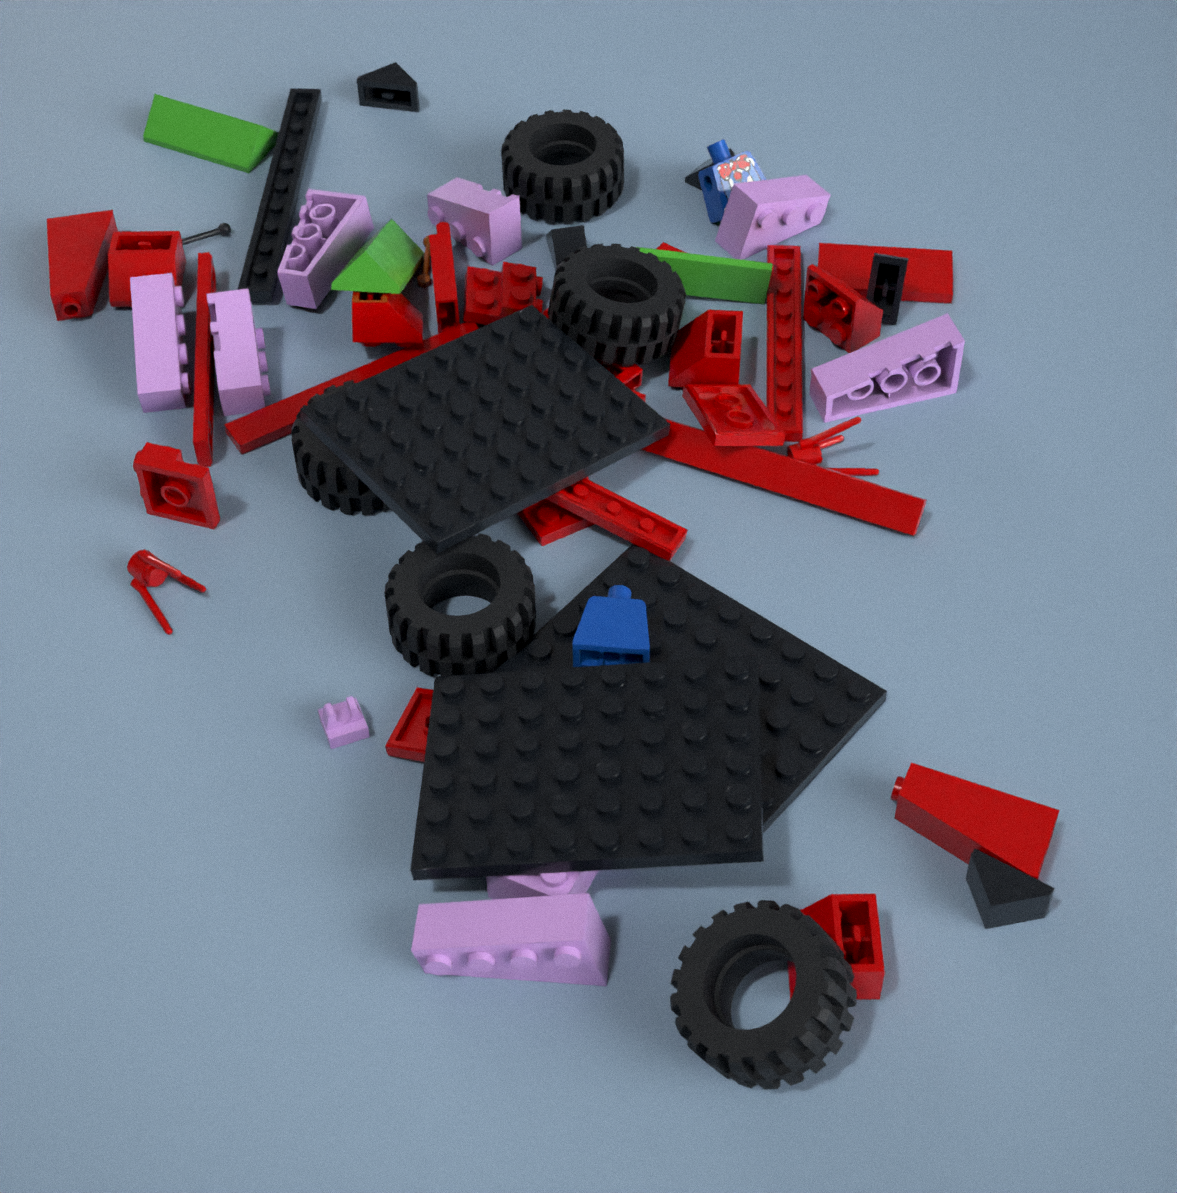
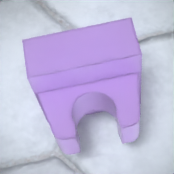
[318,696,370,749]

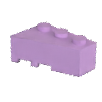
[715,175,831,260]
[427,177,522,266]
[206,288,271,416]

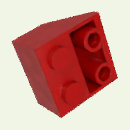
[108,231,186,307]
[803,264,883,353]
[352,291,423,347]
[668,309,743,387]
[787,893,885,1000]

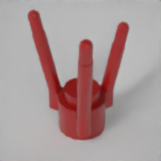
[786,417,879,476]
[127,549,206,635]

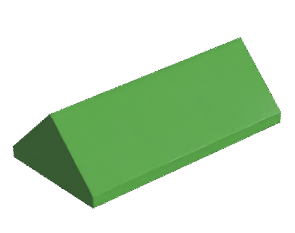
[143,94,279,173]
[331,218,424,294]
[636,247,773,304]

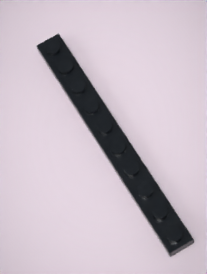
[237,88,322,302]

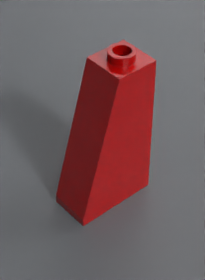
[47,210,118,321]
[891,762,1060,880]

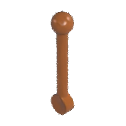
[417,236,431,288]

